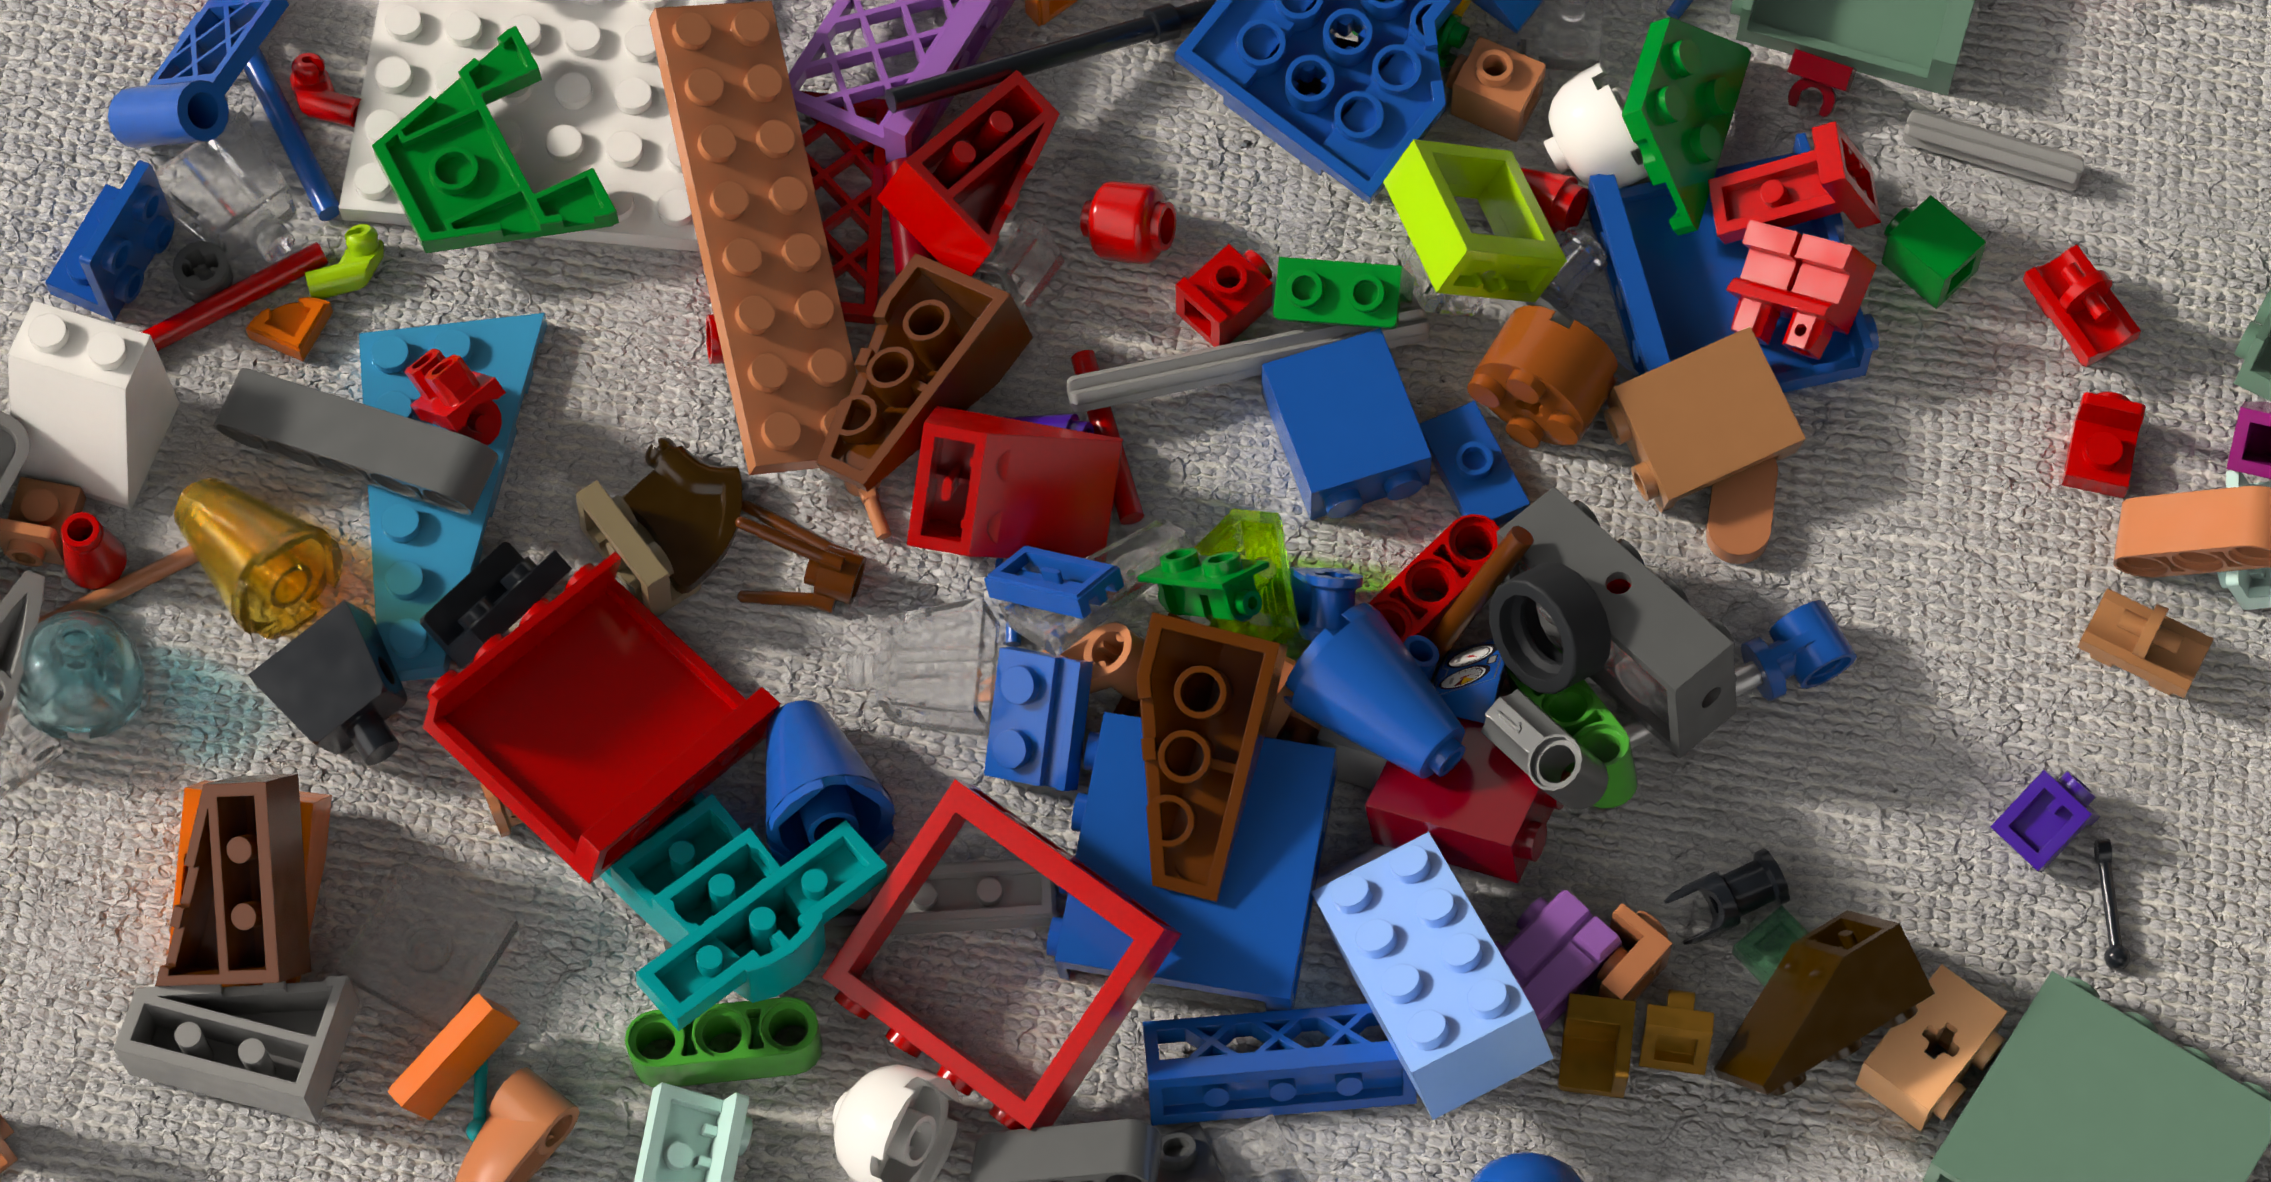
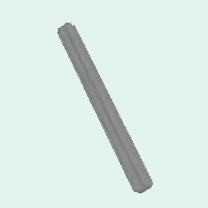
[1066,305,1430,413]

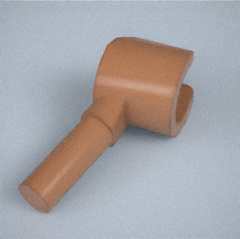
[844,481,892,540]

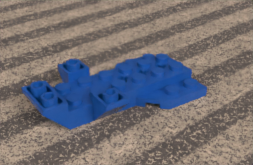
[1175,0,1544,205]

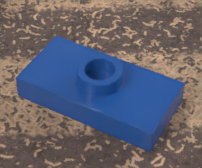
[1419,401,1530,526]

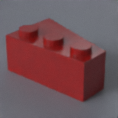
[876,70,1060,277]

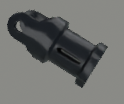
[1664,848,1790,945]

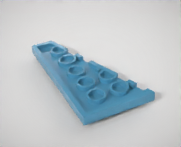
[359,313,548,681]

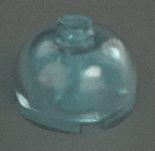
[16,610,145,739]

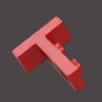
[1708,121,1881,244]

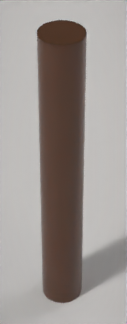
[1427,526,1534,669]

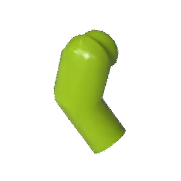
[305,224,384,299]

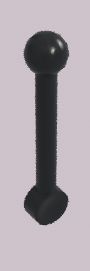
[2094,839,2130,971]

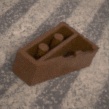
[155,774,311,986]

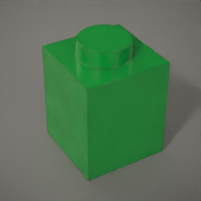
[1881,195,1986,309]

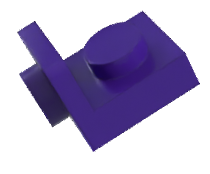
[1990,770,2101,872]

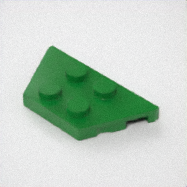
[1622,17,1752,236]

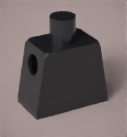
[248,600,407,766]

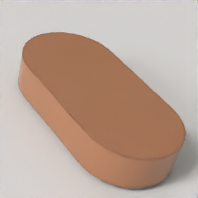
[1706,457,1778,564]

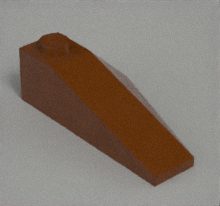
[816,253,1033,492]
[1136,612,1288,902]

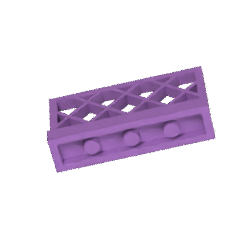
[788,0,1015,162]

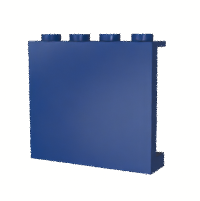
[1586,132,1879,393]
[1046,712,1338,1012]

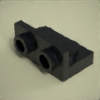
[420,542,572,668]

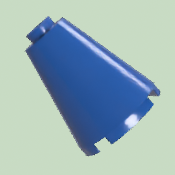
[1284,602,1466,779]
[766,700,896,866]

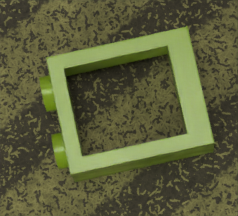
[1383,139,1567,303]

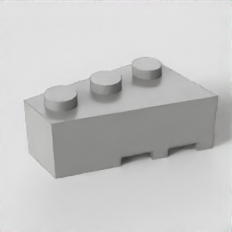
[113,975,360,1123]

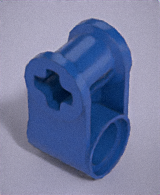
[1277,567,1363,641]

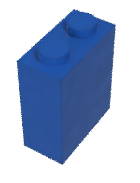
[1261,328,1432,521]

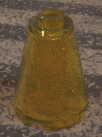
[174,477,343,639]

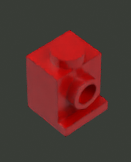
[1176,244,1273,347]

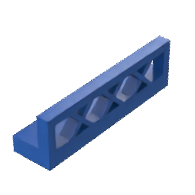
[1143,1003,1417,1126]

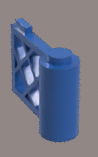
[108,0,290,148]

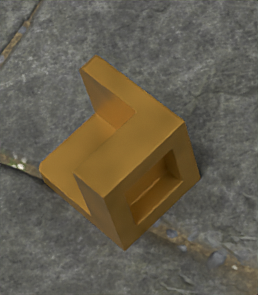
[1558,993,1636,1098]

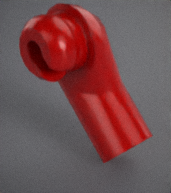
[290,53,361,127]

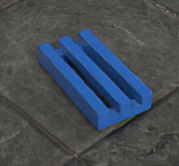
[984,546,1125,619]

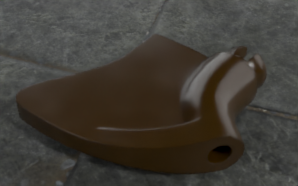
[623,437,742,594]

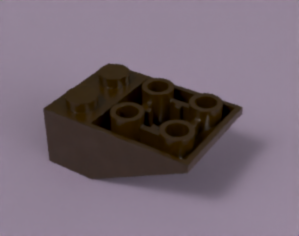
[1714,910,1935,1096]

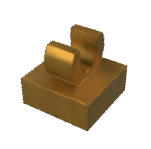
[1639,989,1714,1075]

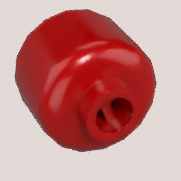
[1080,181,1177,264]

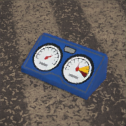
[1434,639,1507,723]

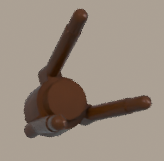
[735,500,866,613]

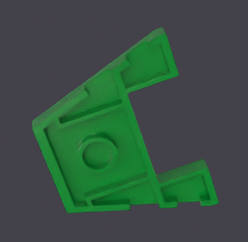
[372,26,619,253]

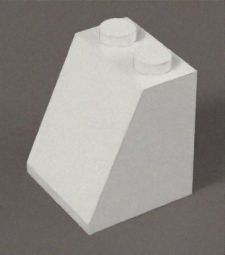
[7,301,180,510]

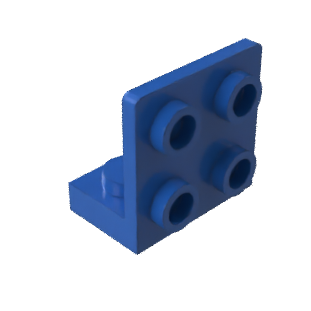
[45,160,175,321]

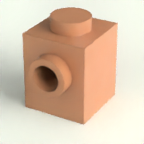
[1446,36,1546,142]

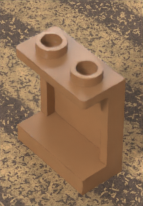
[1604,327,1806,512]

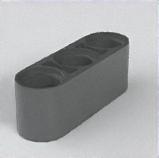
[969,1119,1163,1182]

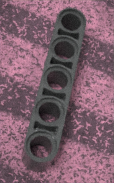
[213,368,499,515]

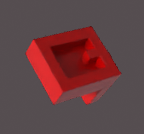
[2062,392,2146,499]

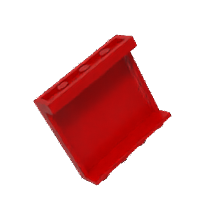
[423,552,781,884]

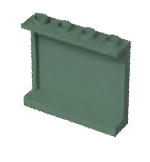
[1730,0,1976,96]
[1922,971,2271,1182]

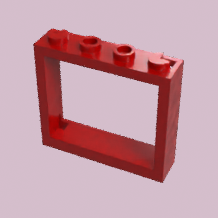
[822,779,1182,1130]

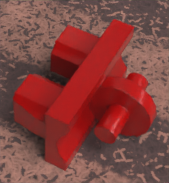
[2022,244,2141,367]
[404,348,506,446]

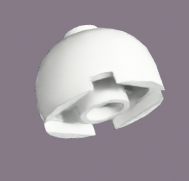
[1544,62,1648,188]
[833,1064,959,1182]

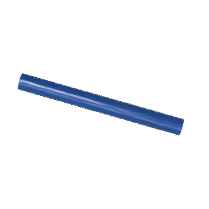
[244,47,340,221]

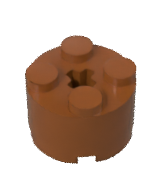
[1467,305,1619,448]

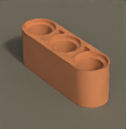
[2113,486,2271,578]

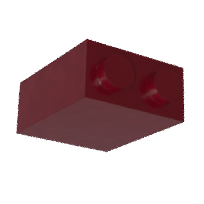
[1365,717,1571,884]

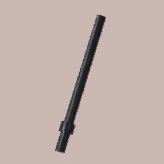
[885,0,1217,113]

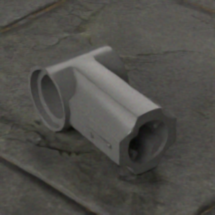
[1481,689,1609,810]

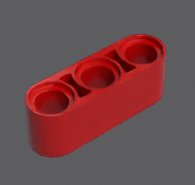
[1368,514,1500,642]

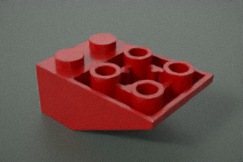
[906,406,1123,563]

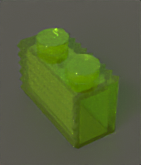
[1194,508,1299,644]

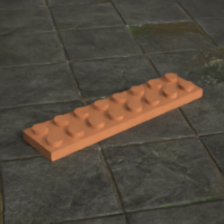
[649,1,857,475]

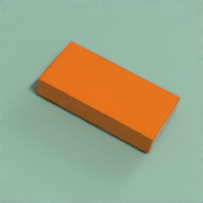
[387,993,521,1121]

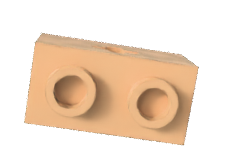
[1855,964,2007,1132]

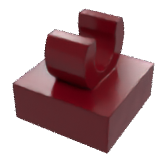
[1787,49,1857,117]

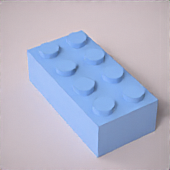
[1311,832,1553,1120]

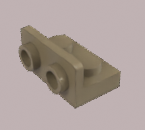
[576,480,701,617]

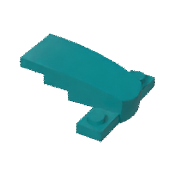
[600,792,888,1031]

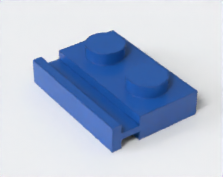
[984,647,1093,791]

